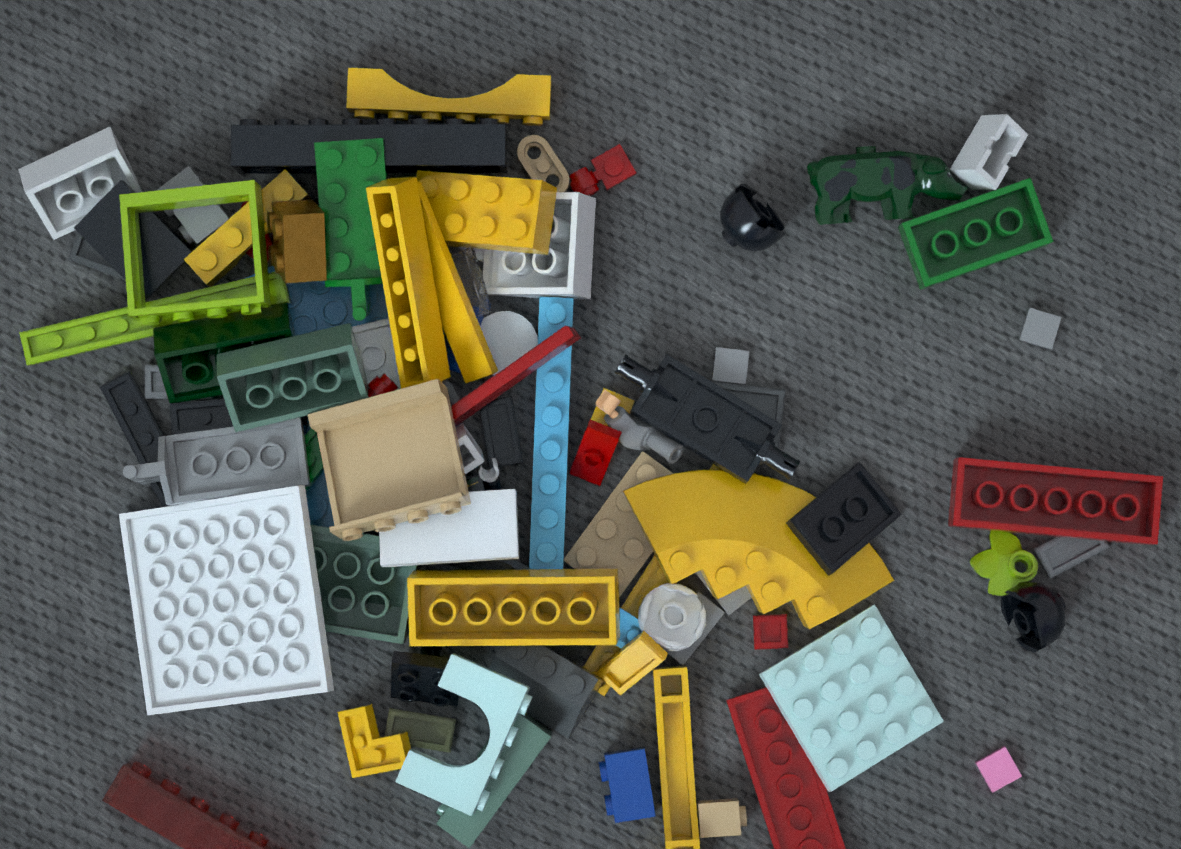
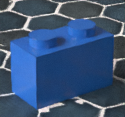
[599,747,656,823]

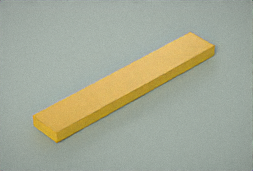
[417,181,498,383]

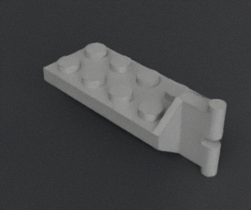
[123,417,310,506]

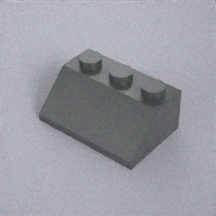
[489,645,604,739]

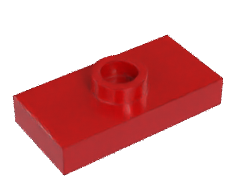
[569,419,622,486]

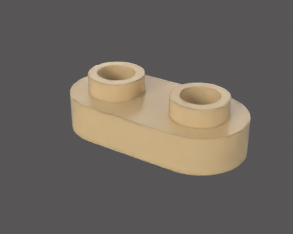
[517,135,570,192]

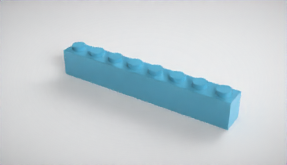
[529,297,574,569]

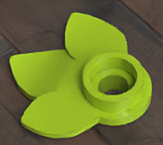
[970,531,1038,596]

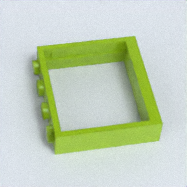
[119,180,271,326]

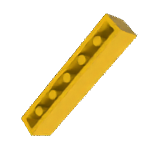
[366,177,451,389]

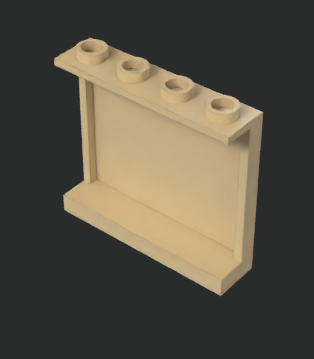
[308,379,471,541]

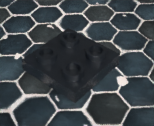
[390,646,459,707]

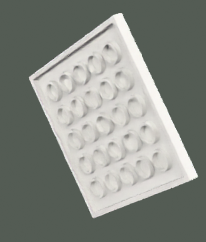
[119,485,334,715]

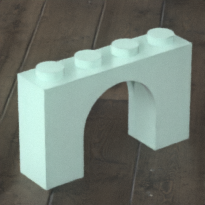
[395,653,533,816]

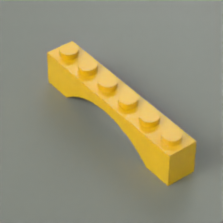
[346,68,552,126]
[653,665,700,849]

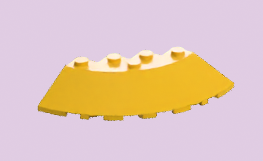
[623,469,894,629]

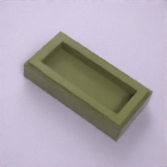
[385,708,456,753]

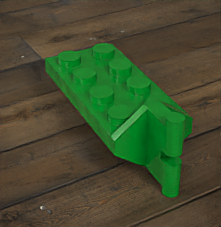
[314,138,387,321]

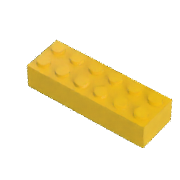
[407,569,620,646]

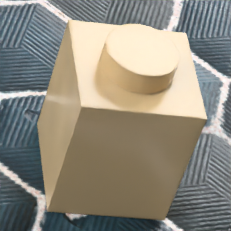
[697,798,747,838]

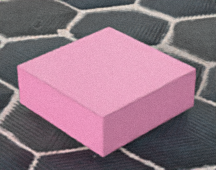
[975,746,1022,793]

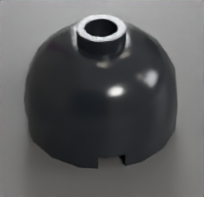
[720,184,785,251]
[1000,582,1066,652]

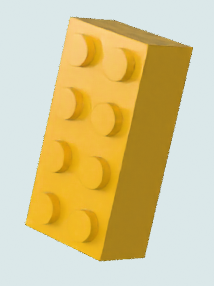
[416,170,557,255]

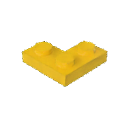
[337,704,411,778]

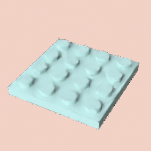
[759,605,944,792]

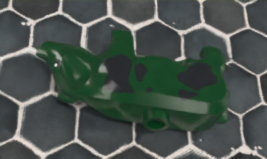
[807,146,968,225]

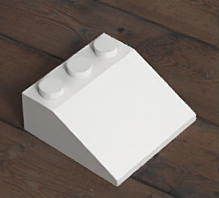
[482,192,596,299]

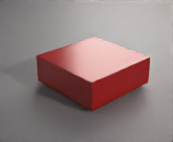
[753,614,788,650]

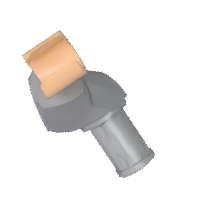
[595,390,684,464]

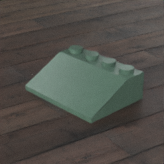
[311,525,417,644]

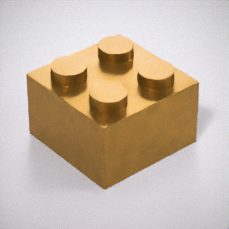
[267,199,327,283]

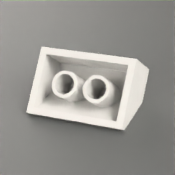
[18,127,143,240]

